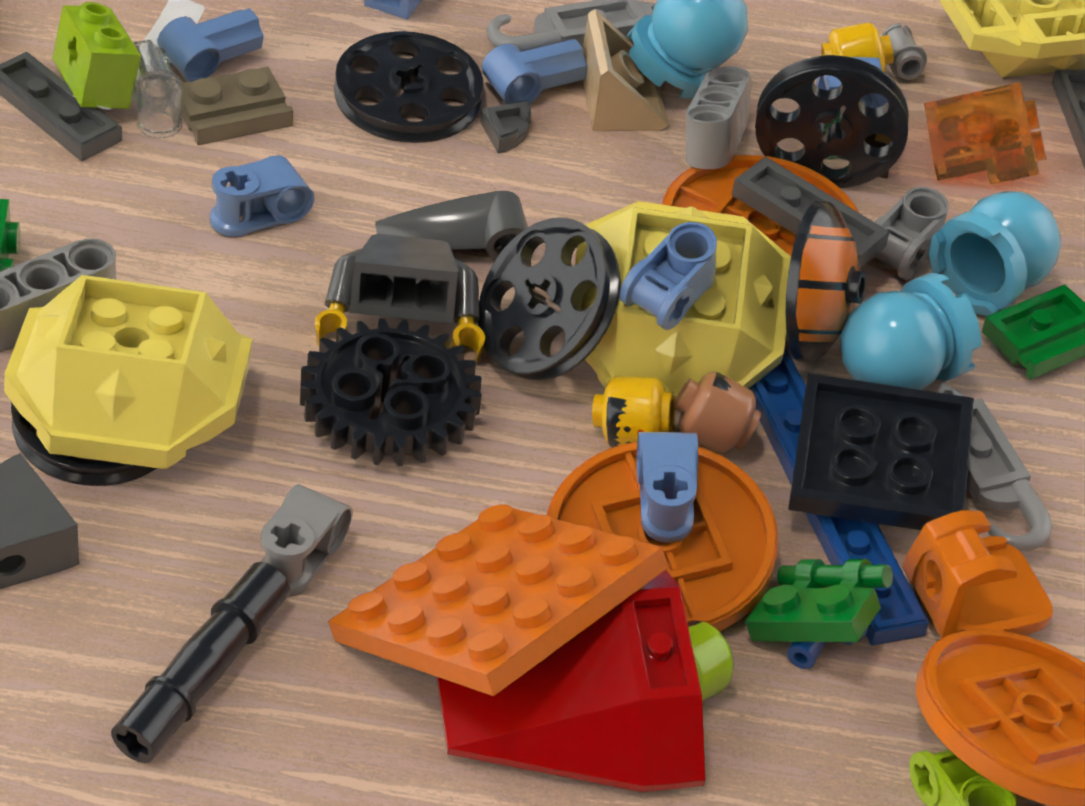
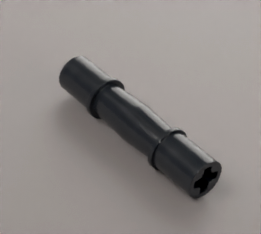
[111,562,291,763]

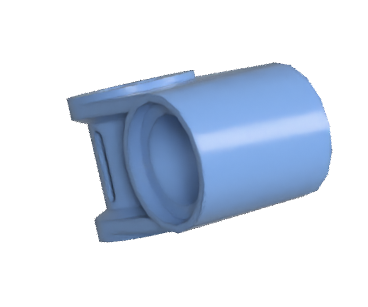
[210,155,315,237]
[619,222,717,330]
[637,432,698,543]

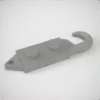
[486,0,655,52]
[938,383,1052,552]

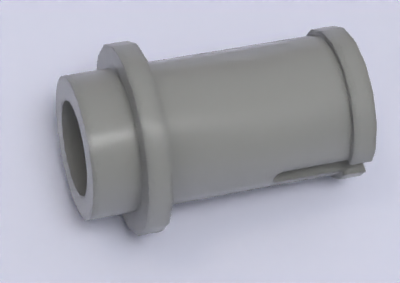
[882,23,927,80]

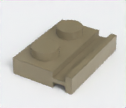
[174,67,293,145]

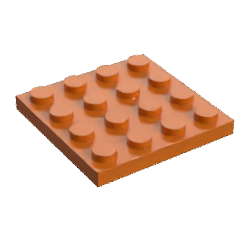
[328,504,668,696]

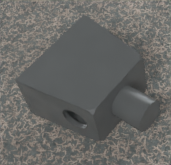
[0,453,79,589]

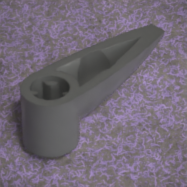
[375,191,528,259]

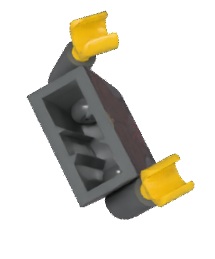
[315,234,485,363]

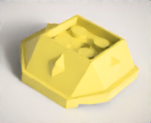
[939,0,1085,78]
[575,201,791,400]
[4,275,253,469]

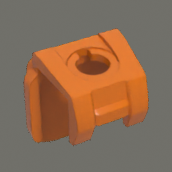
[902,510,1053,638]

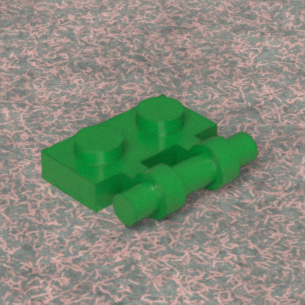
[745,559,893,642]

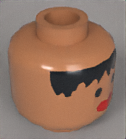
[674,371,761,454]

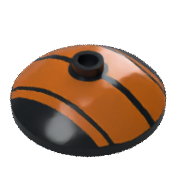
[785,201,866,363]

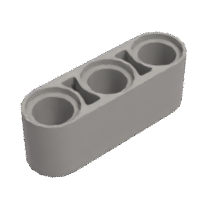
[686,66,750,169]
[0,238,116,351]

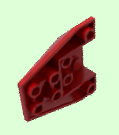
[437,570,706,792]

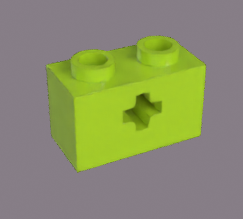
[52,2,141,109]

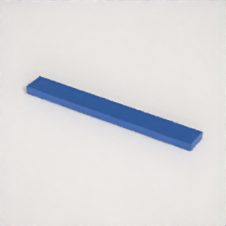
[748,346,929,646]

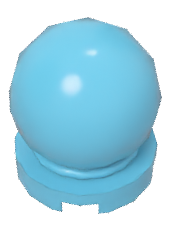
[627,0,748,99]
[929,191,1061,316]
[840,273,982,390]

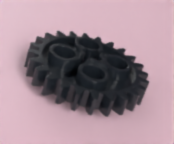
[299,318,482,466]

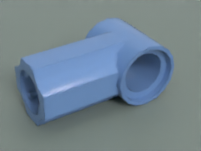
[157,8,264,82]
[482,39,587,104]

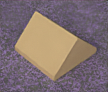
[583,9,669,131]

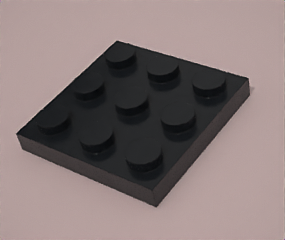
[788,373,974,530]

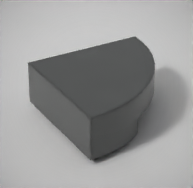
[480,101,531,153]

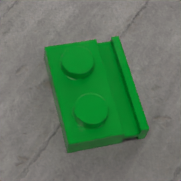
[981,284,1085,380]

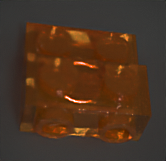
[924,82,1047,185]

